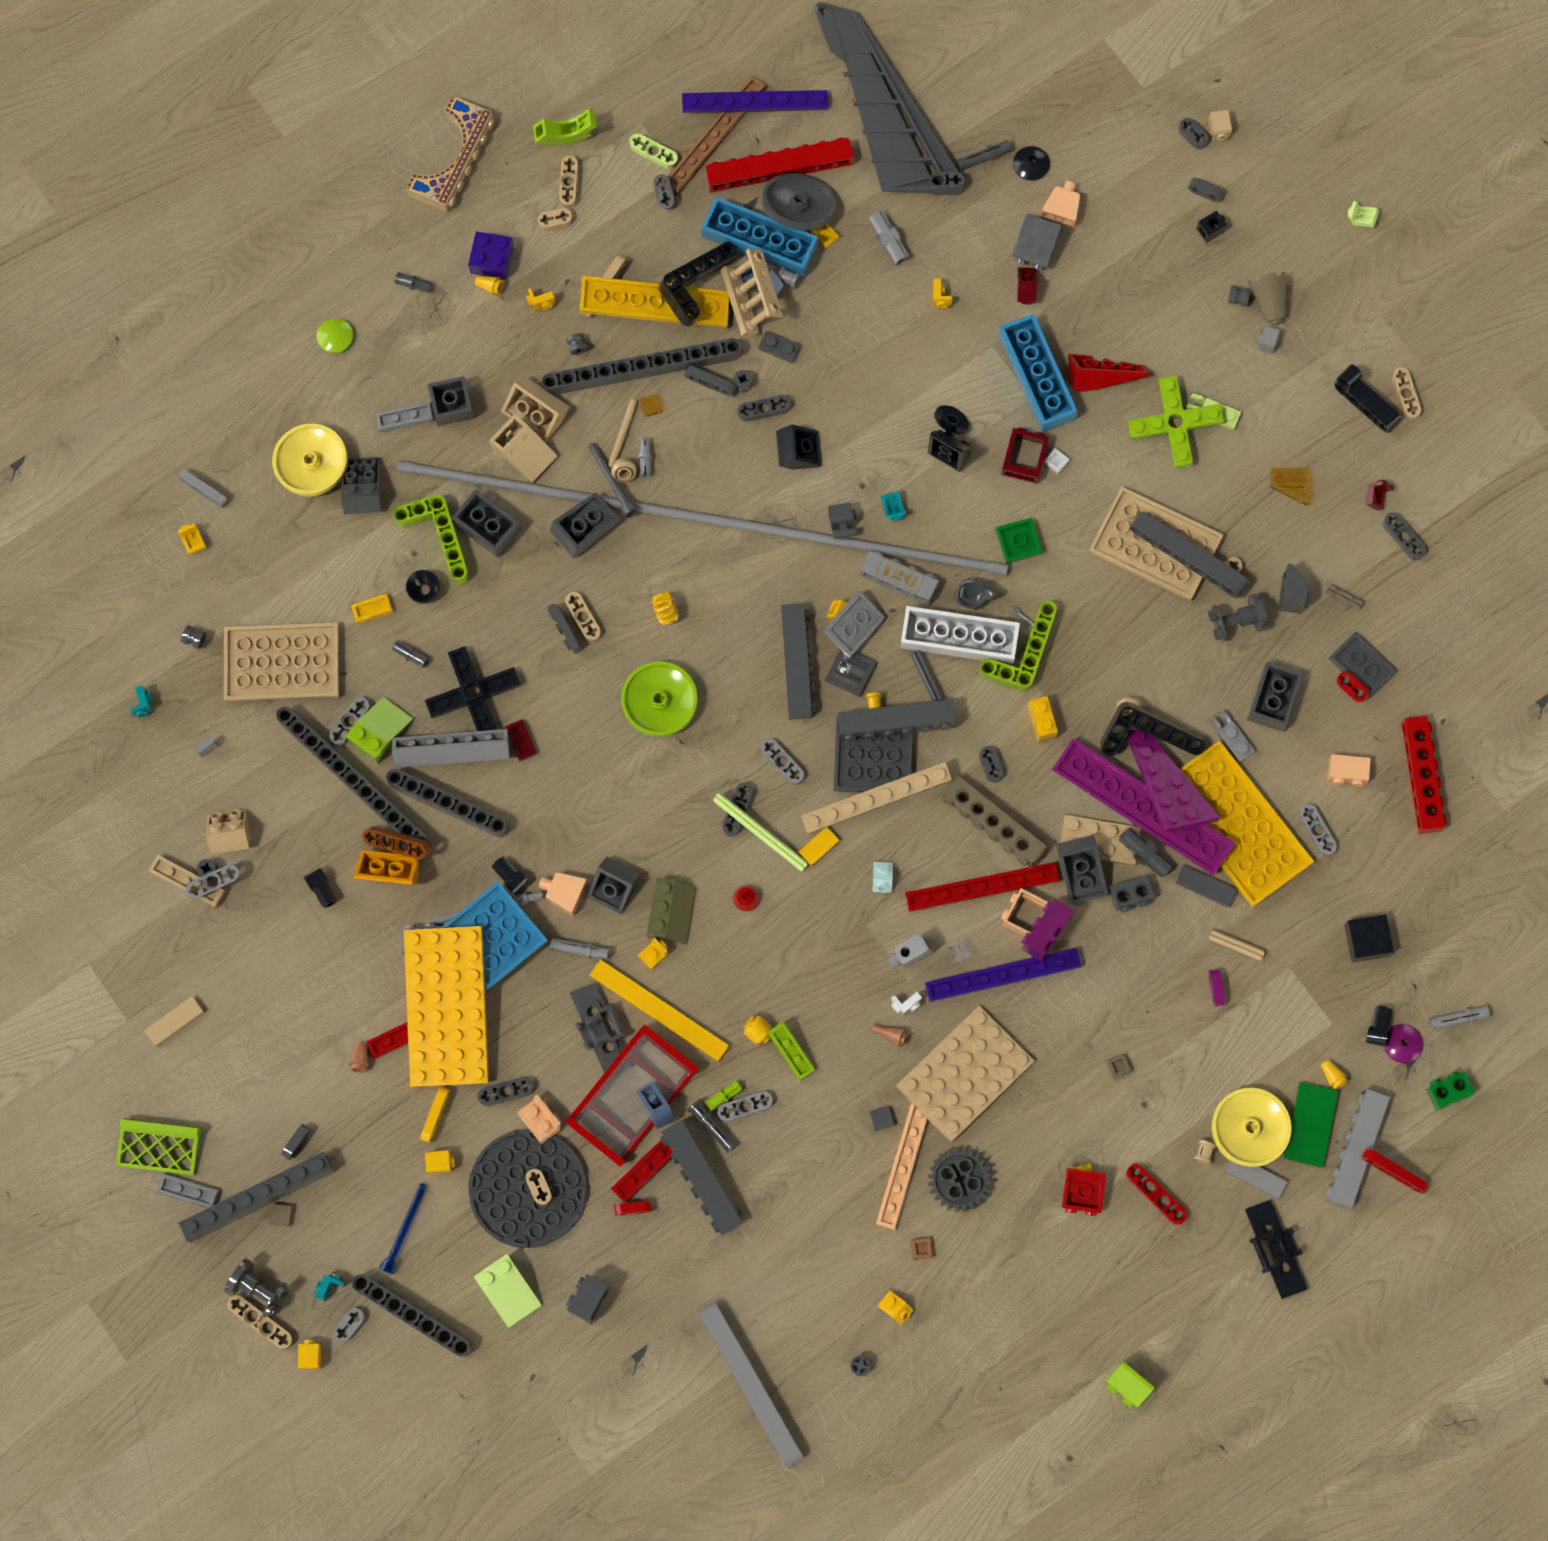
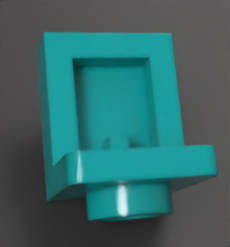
[880,490,906,521]
[130,685,152,717]
[314,1273,345,1302]

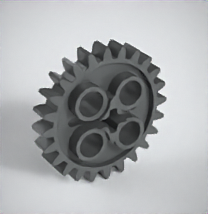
[928,1148,992,1212]

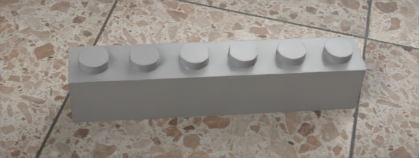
[392,729,510,768]
[1325,1089,1390,1210]

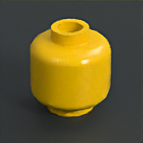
[743,1016,772,1045]

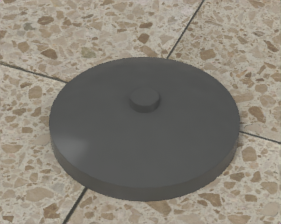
[762,173,836,230]

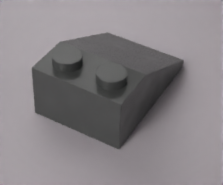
[550,492,620,559]
[1056,835,1109,904]

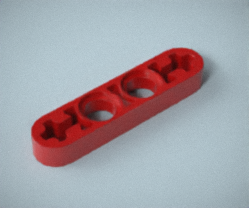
[1361,1148,1429,1194]
[1126,1164,1187,1225]

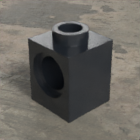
[1196,211,1227,243]

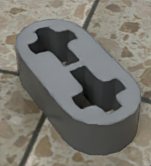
[1179,118,1209,149]
[654,174,676,210]
[1188,178,1224,202]
[979,746,1004,783]
[281,1124,311,1160]

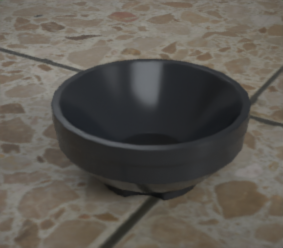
[406,570,440,604]

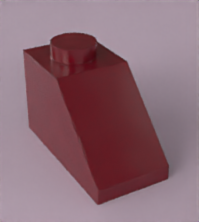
[1017,267,1037,305]

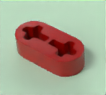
[1337,670,1370,702]
[614,1201,652,1216]

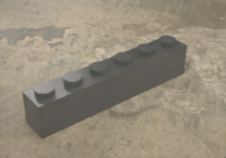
[781,603,815,720]
[838,699,955,741]
[660,1119,743,1235]

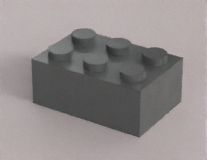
[451,489,521,557]
[1247,662,1303,732]

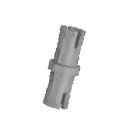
[638,438,652,477]

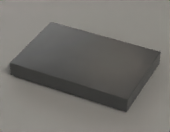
[1328,632,1397,698]

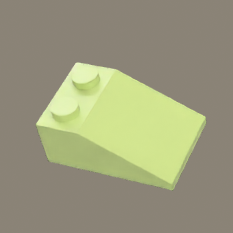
[474,1254,542,1328]

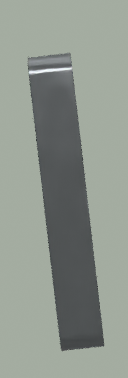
[1129,511,1249,598]
[386,769,508,837]
[352,1274,472,1358]

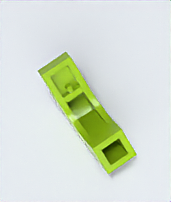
[533,108,597,145]

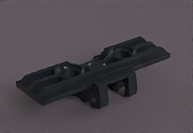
[1245,1200,1308,1300]

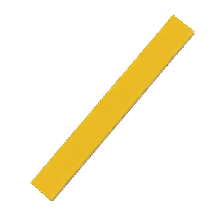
[589,959,729,1062]

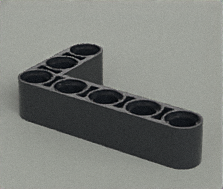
[658,242,738,326]
[1100,702,1205,757]

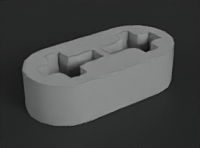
[333,1308,365,1343]

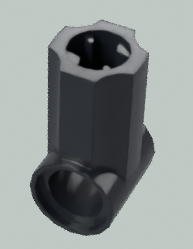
[491,856,530,895]
[304,868,338,909]
[1366,1006,1392,1047]

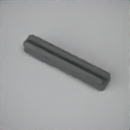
[911,650,943,701]

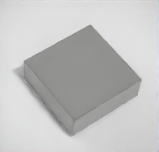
[195,737,217,758]

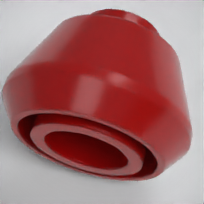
[733,885,759,912]

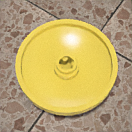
[272,424,348,497]
[1211,1088,1291,1168]

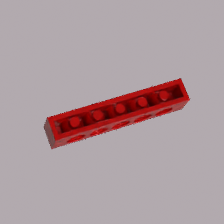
[1401,716,1447,834]

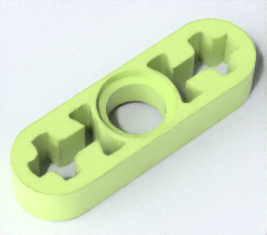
[629,134,678,169]

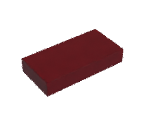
[505,719,537,762]

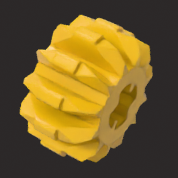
[652,592,679,625]

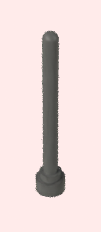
[588,443,638,518]

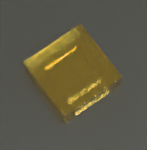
[639,394,663,417]

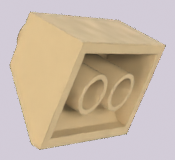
[501,376,569,443]

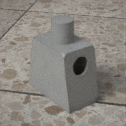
[886,933,933,968]

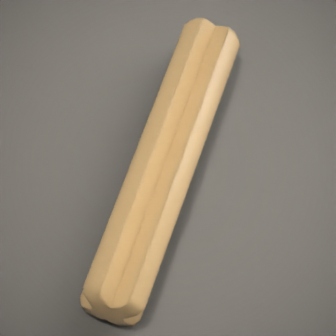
[1209,930,1265,961]

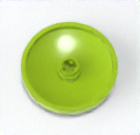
[621,661,698,737]

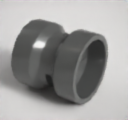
[1228,285,1250,306]
[181,625,207,649]

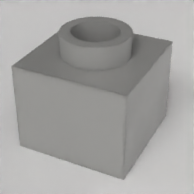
[1257,326,1280,353]

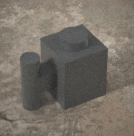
[828,502,857,539]

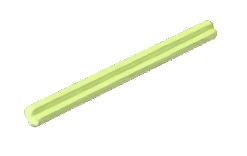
[713,793,808,871]

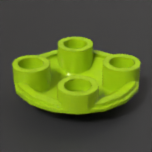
[316,318,353,354]

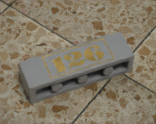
[860,550,938,606]

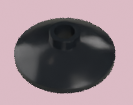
[1013,146,1050,181]
[934,405,969,435]

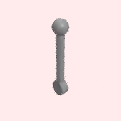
[1012,607,1045,632]

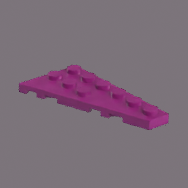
[1126,729,1220,833]

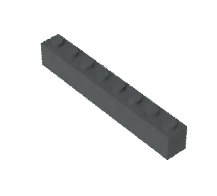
[179,1152,334,1243]

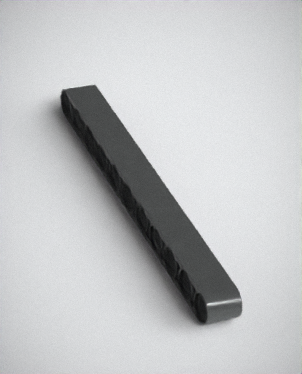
[542,338,741,395]
[276,707,431,853]

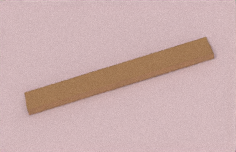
[663,75,766,195]

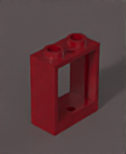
[1001,427,1049,484]

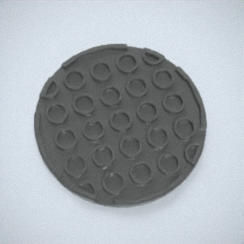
[468,1129,587,1248]

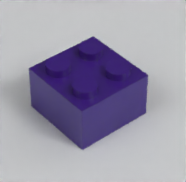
[468,231,514,280]

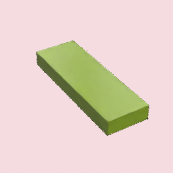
[767,1021,815,1081]

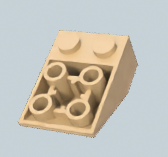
[489,414,558,483]

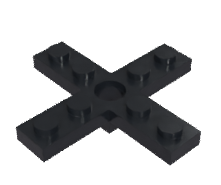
[425,646,521,731]

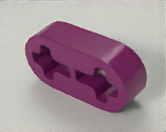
[1208,969,1225,1007]

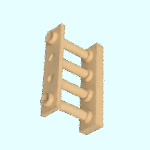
[721,249,783,337]

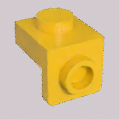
[526,288,556,312]
[178,523,206,556]
[878,1290,913,1325]

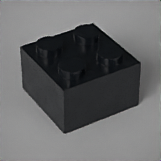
[1344,915,1394,962]

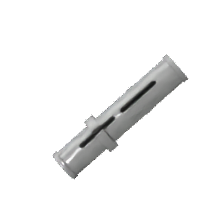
[550,938,610,960]
[1429,1006,1490,1030]

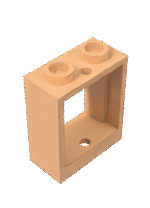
[1001,888,1048,937]

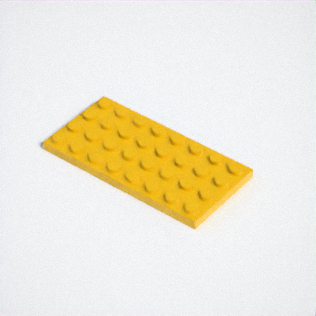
[1180,740,1314,908]
[404,926,489,1087]

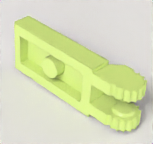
[1186,394,1241,430]

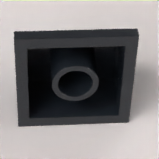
[776,424,822,470]

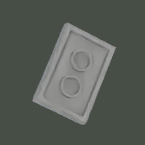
[823,591,886,658]

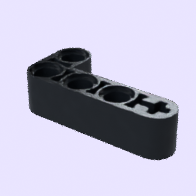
[1334,364,1401,433]

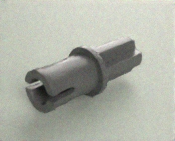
[395,272,432,293]
[392,640,429,668]

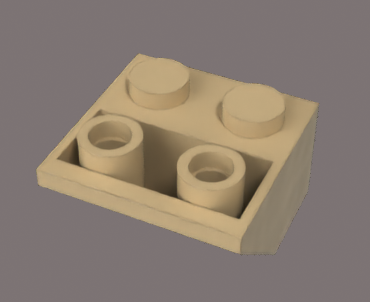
[206,809,250,854]

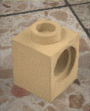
[1208,110,1232,141]

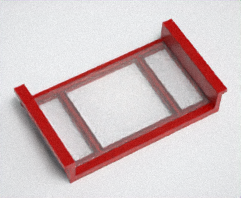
[565,1024,699,1167]

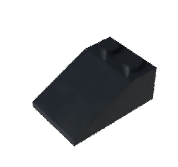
[928,429,972,472]

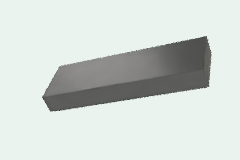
[1175,865,1237,908]

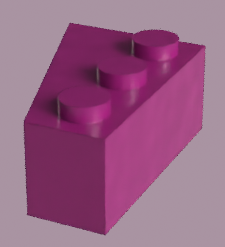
[1021,898,1075,962]

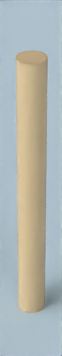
[608,399,637,469]

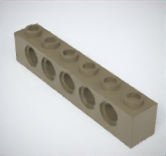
[942,775,1047,868]

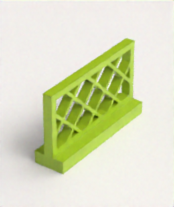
[116,1118,202,1175]

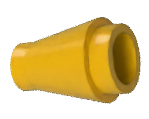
[475,275,504,295]
[1320,1060,1348,1090]

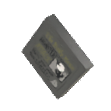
[825,650,876,697]

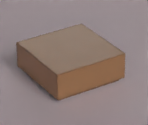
[911,1238,933,1260]

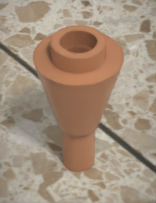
[872,1024,908,1047]

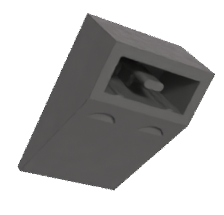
[341,457,382,514]

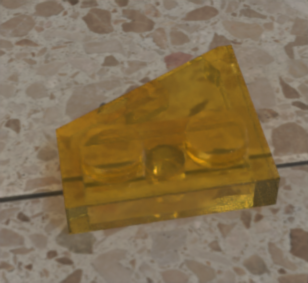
[1270,468,1309,505]

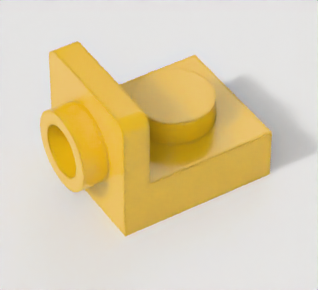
[933,279,952,309]
[638,937,668,970]

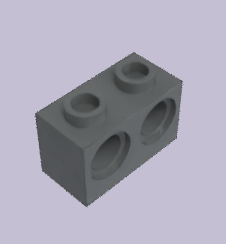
[1109,875,1155,912]

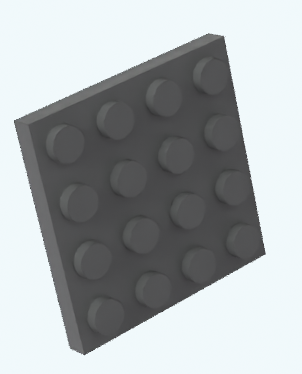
[834,715,913,793]

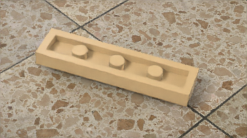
[148,855,225,908]

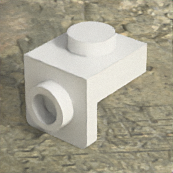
[891,992,922,1016]

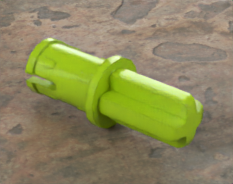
[704,1081,742,1112]

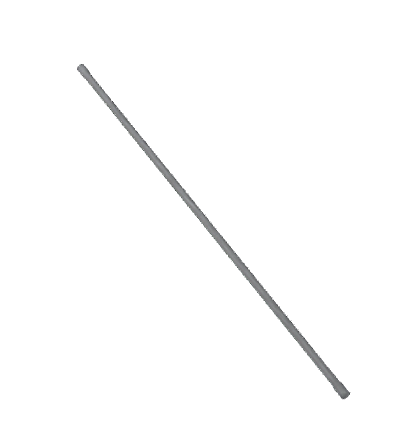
[397,460,1008,576]

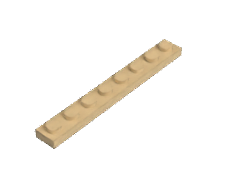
[801,762,952,834]

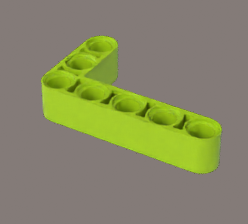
[393,495,469,585]
[979,601,1057,692]

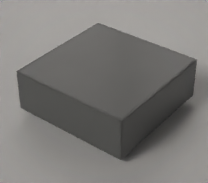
[870,1106,894,1131]

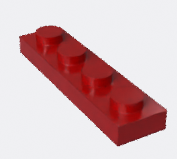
[611,1140,673,1203]

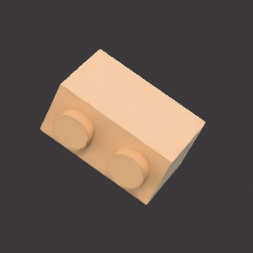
[1328,754,1370,787]

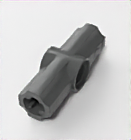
[1119,827,1173,878]

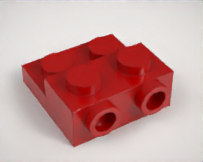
[1061,1168,1106,1216]

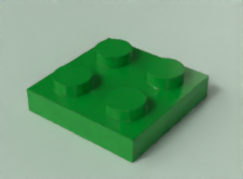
[995,517,1043,564]

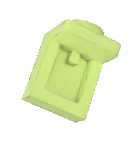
[1348,201,1379,228]

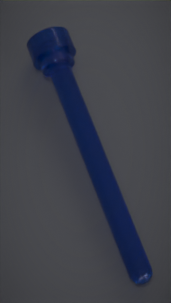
[379,1183,426,1275]

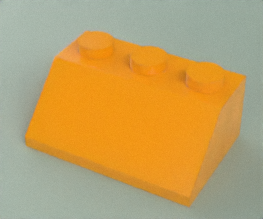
[354,850,419,886]

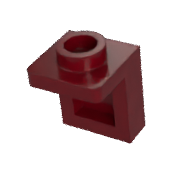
[1366,480,1394,511]

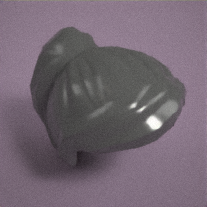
[955,578,996,610]

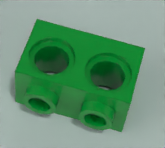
[1426,1071,1475,1111]

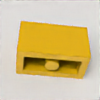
[1027,696,1058,742]

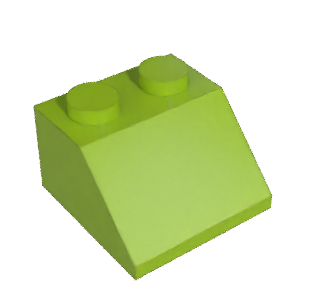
[1105,1362,1155,1409]

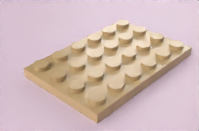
[1088,486,1223,601]
[224,622,339,702]
[896,1006,1034,1142]

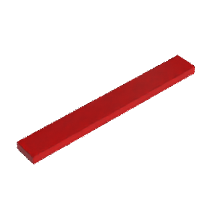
[905,862,1060,912]

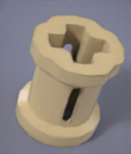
[1194,1140,1216,1165]

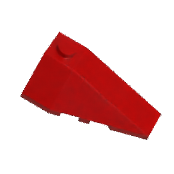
[1068,354,1149,392]

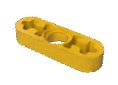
[420,1086,450,1143]

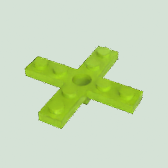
[1128,375,1224,469]

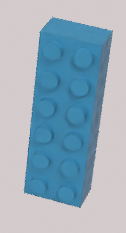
[701,197,818,277]
[998,314,1078,432]

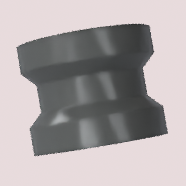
[566,333,588,355]
[734,370,752,393]
[196,859,218,881]
[851,1355,871,1376]

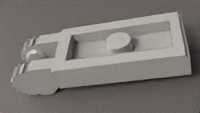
[1209,710,1255,763]

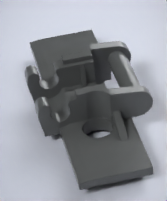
[570,982,631,1073]

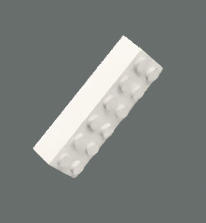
[900,606,1020,665]

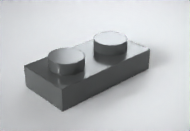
[758,331,800,364]

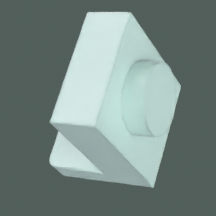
[872,862,893,893]

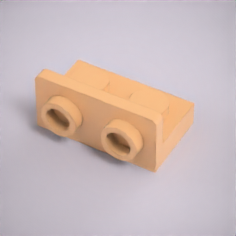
[518,1095,561,1144]

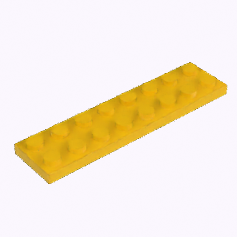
[579,276,729,328]

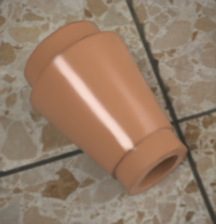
[349,1042,369,1073]

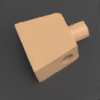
[1041,181,1080,228]
[538,873,588,916]

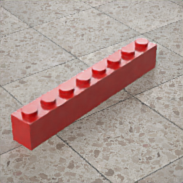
[705,137,853,193]

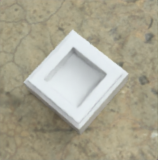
[1043,448,1070,475]

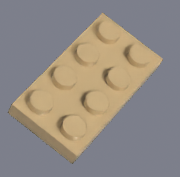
[1060,815,1141,866]

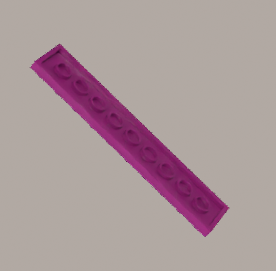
[1052,738,1235,876]

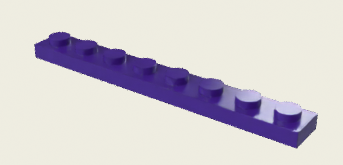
[682,90,828,113]
[925,948,1081,1003]

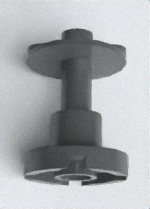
[1208,594,1268,642]
[224,1258,290,1318]

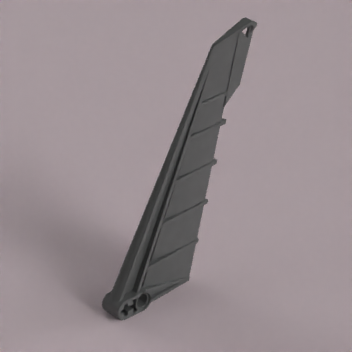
[815,2,965,195]

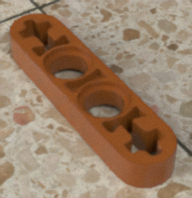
[362,826,431,859]

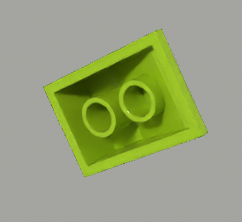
[345,697,414,764]

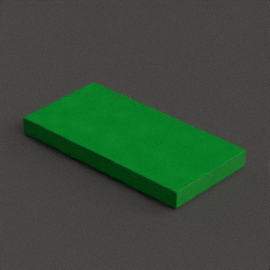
[1284,1082,1339,1168]

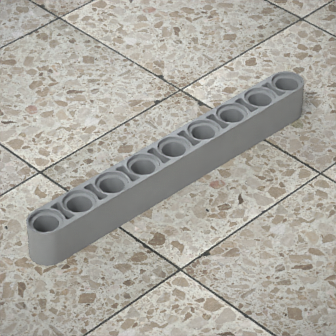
[697,1301,803,1468]

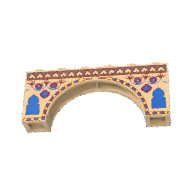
[406,96,495,212]

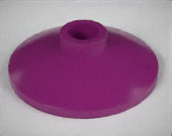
[1384,1024,1423,1063]

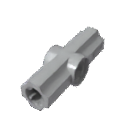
[869,211,909,265]

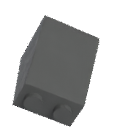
[1012,213,1064,270]

